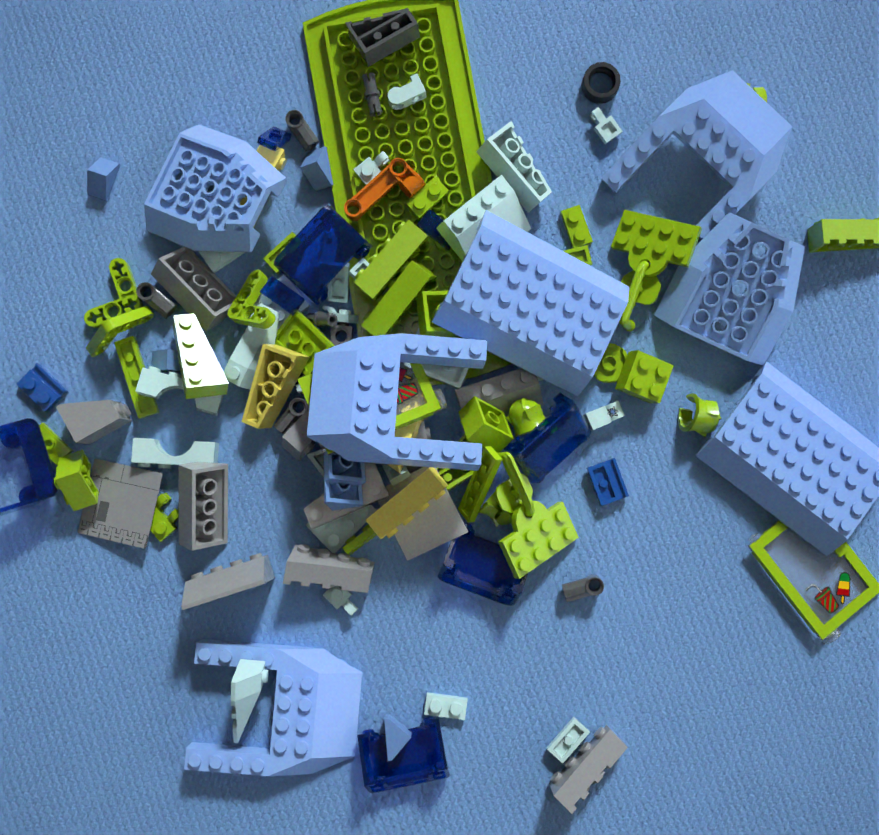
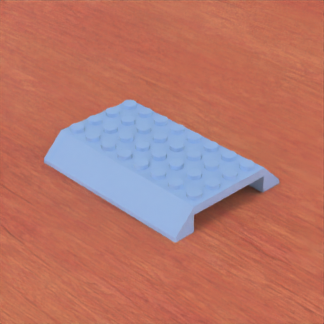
[432,210,629,396]
[696,361,879,556]

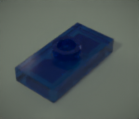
[257,126,292,151]
[417,209,451,251]
[260,276,305,316]

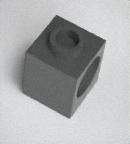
[330,322,354,346]

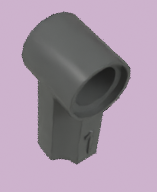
[285,110,320,152]
[136,282,177,319]
[274,398,309,434]
[562,575,604,602]

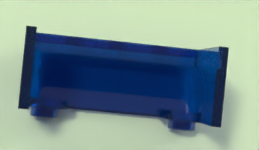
[0,418,59,516]

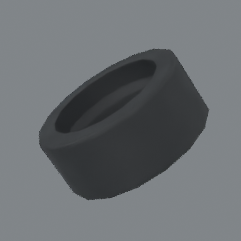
[581,62,621,104]

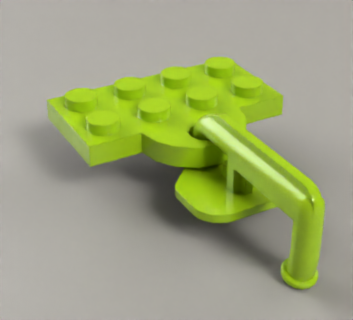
[611,210,702,332]
[495,452,579,579]

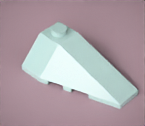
[223,303,280,390]
[231,659,268,743]

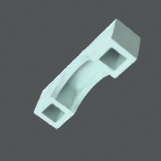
[135,366,223,416]
[131,438,219,469]

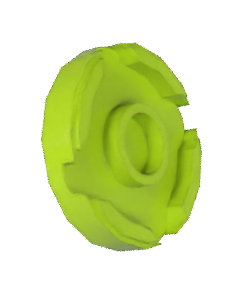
[594,343,627,383]

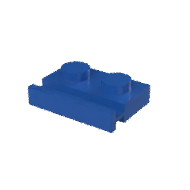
[16,363,68,412]
[586,458,629,506]

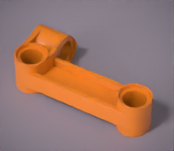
[344,158,426,221]

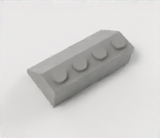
[151,247,236,331]
[455,368,544,417]
[179,462,228,551]

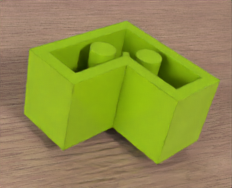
[54,449,99,511]

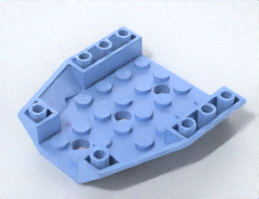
[144,125,287,252]
[654,212,805,365]

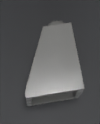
[56,400,132,444]

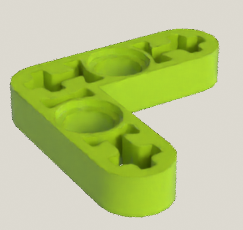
[84,258,143,328]
[227,269,276,329]
[86,306,154,357]

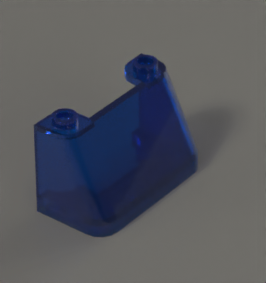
[274,205,372,305]
[502,393,591,484]
[438,522,528,606]
[357,717,450,793]

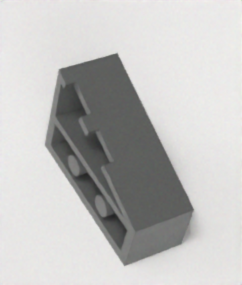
[345,8,420,67]

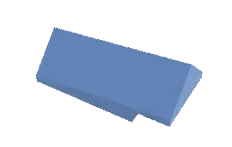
[323,446,366,511]

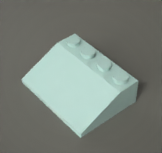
[436,175,531,261]

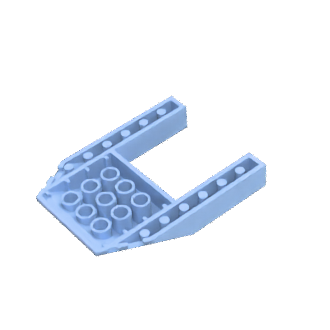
[601,71,792,244]
[307,333,487,471]
[184,639,362,776]

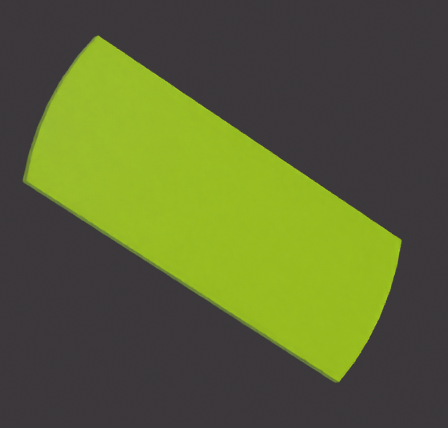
[302,0,512,386]

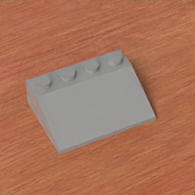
[181,553,275,610]

